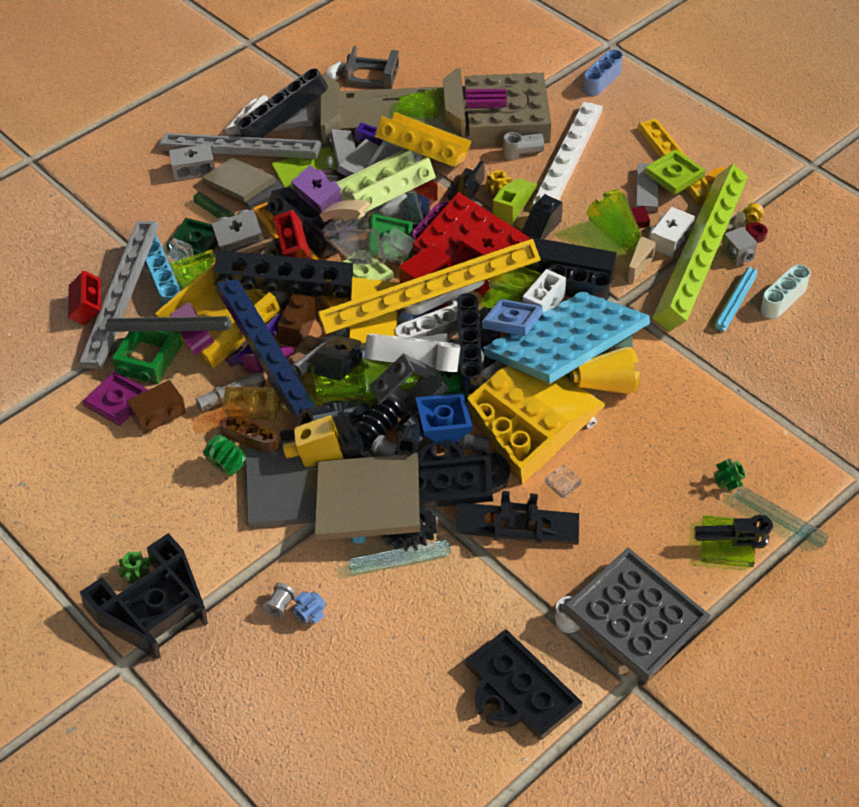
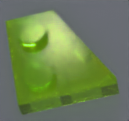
[396,88,443,119]
[310,365,364,399]

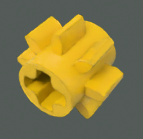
[485,170,511,196]

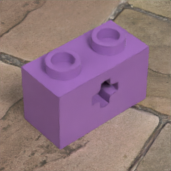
[291,165,343,214]

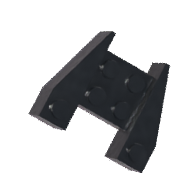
[80,533,208,659]

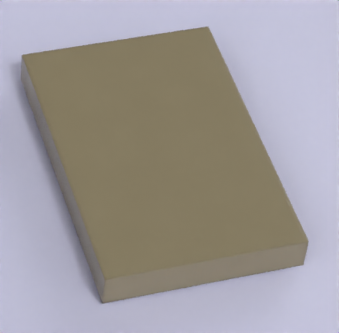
[202,158,275,203]

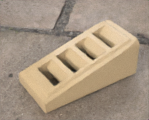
[628,237,656,284]

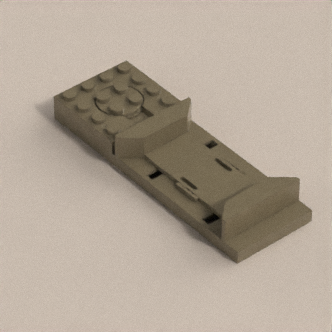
[306,68,551,152]

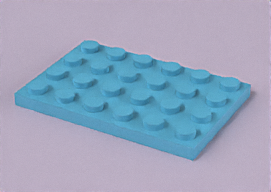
[483,292,650,383]

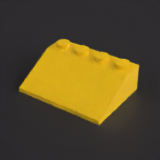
[485,366,605,452]

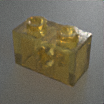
[223,386,279,420]

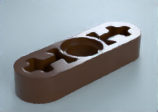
[220,416,280,453]

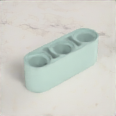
[761,264,810,319]

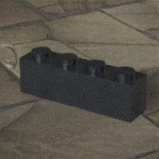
[523,237,617,281]

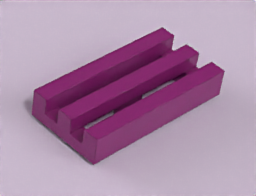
[465,89,507,108]

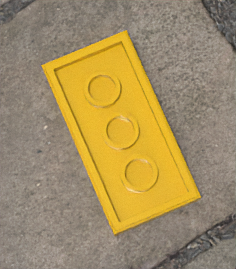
[349,277,397,349]

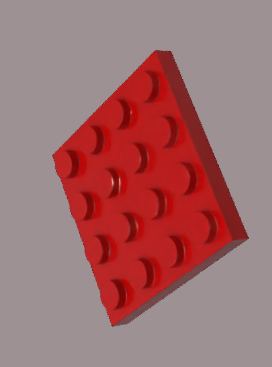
[411,192,529,297]

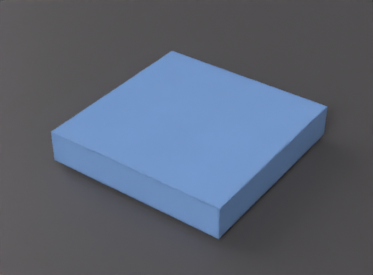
[482,299,543,336]

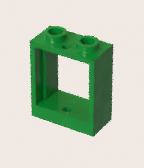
[112,331,182,384]

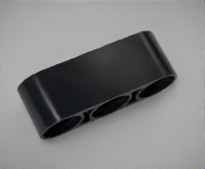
[548,264,611,300]

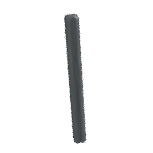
[105,316,232,332]

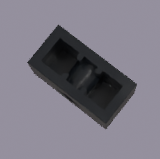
[314,334,363,381]

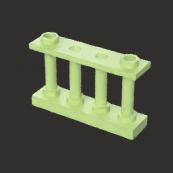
[336,149,436,212]

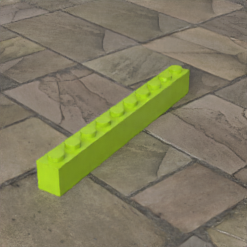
[653,164,748,332]

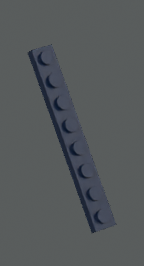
[215,279,316,426]

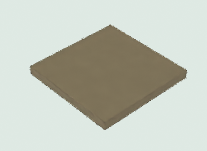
[315,453,420,541]

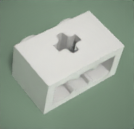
[648,207,695,258]
[523,269,566,316]

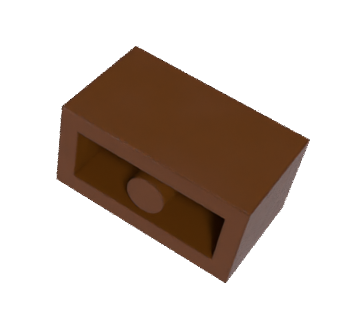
[278,293,317,347]
[127,380,186,434]

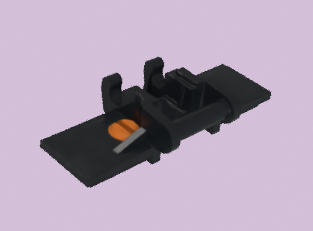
[455,491,579,545]

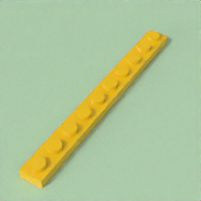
[318,239,541,335]

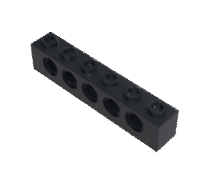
[214,250,353,298]

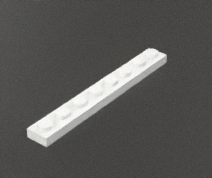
[532,102,603,207]

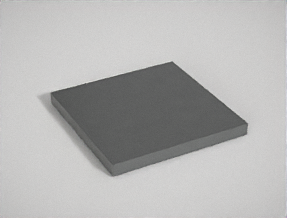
[246,435,345,529]
[562,548,711,683]

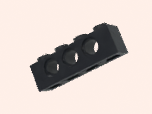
[266,186,347,257]

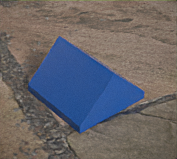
[415,393,472,448]

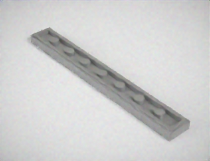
[159,133,321,159]
[79,221,159,369]

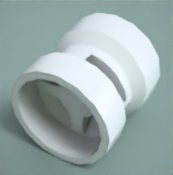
[555,596,580,633]

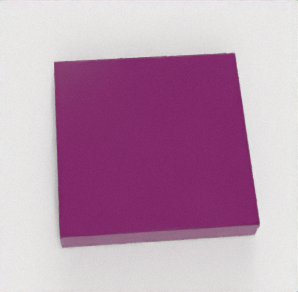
[83,371,148,426]

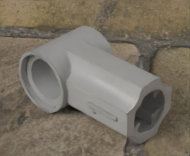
[502,132,544,160]

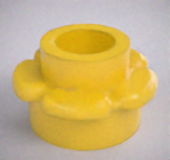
[743,203,764,223]

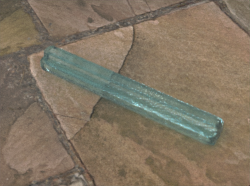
[735,486,829,548]
[349,540,451,574]

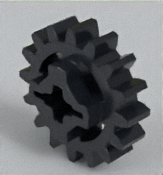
[382,505,437,551]

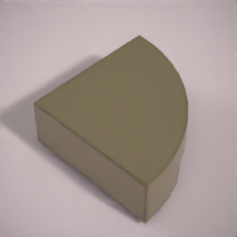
[732,212,746,231]

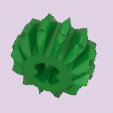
[203,435,246,476]

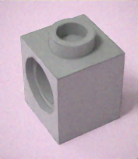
[721,227,758,266]

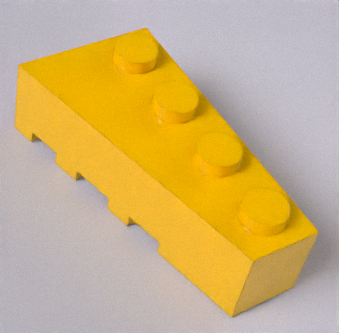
[467,383,556,485]

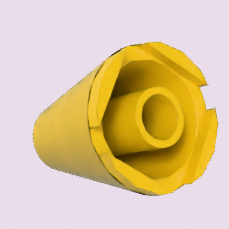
[570,347,640,394]

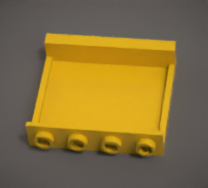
[375,112,472,167]
[155,262,280,369]

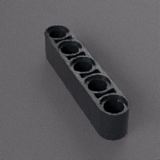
[237,68,328,138]
[457,293,482,394]

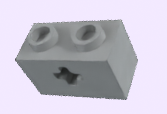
[169,144,215,182]
[212,210,264,251]

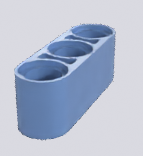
[583,50,623,96]

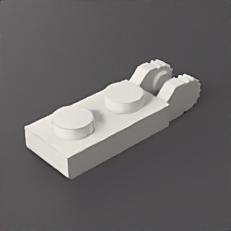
[225,95,268,136]

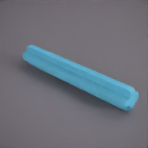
[714,267,758,332]

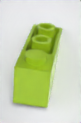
[493,178,537,226]

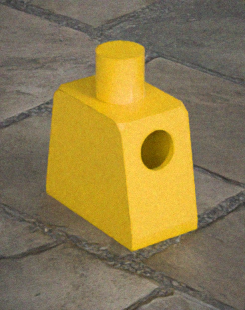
[283,415,344,467]

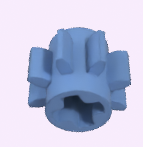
[292,591,326,624]

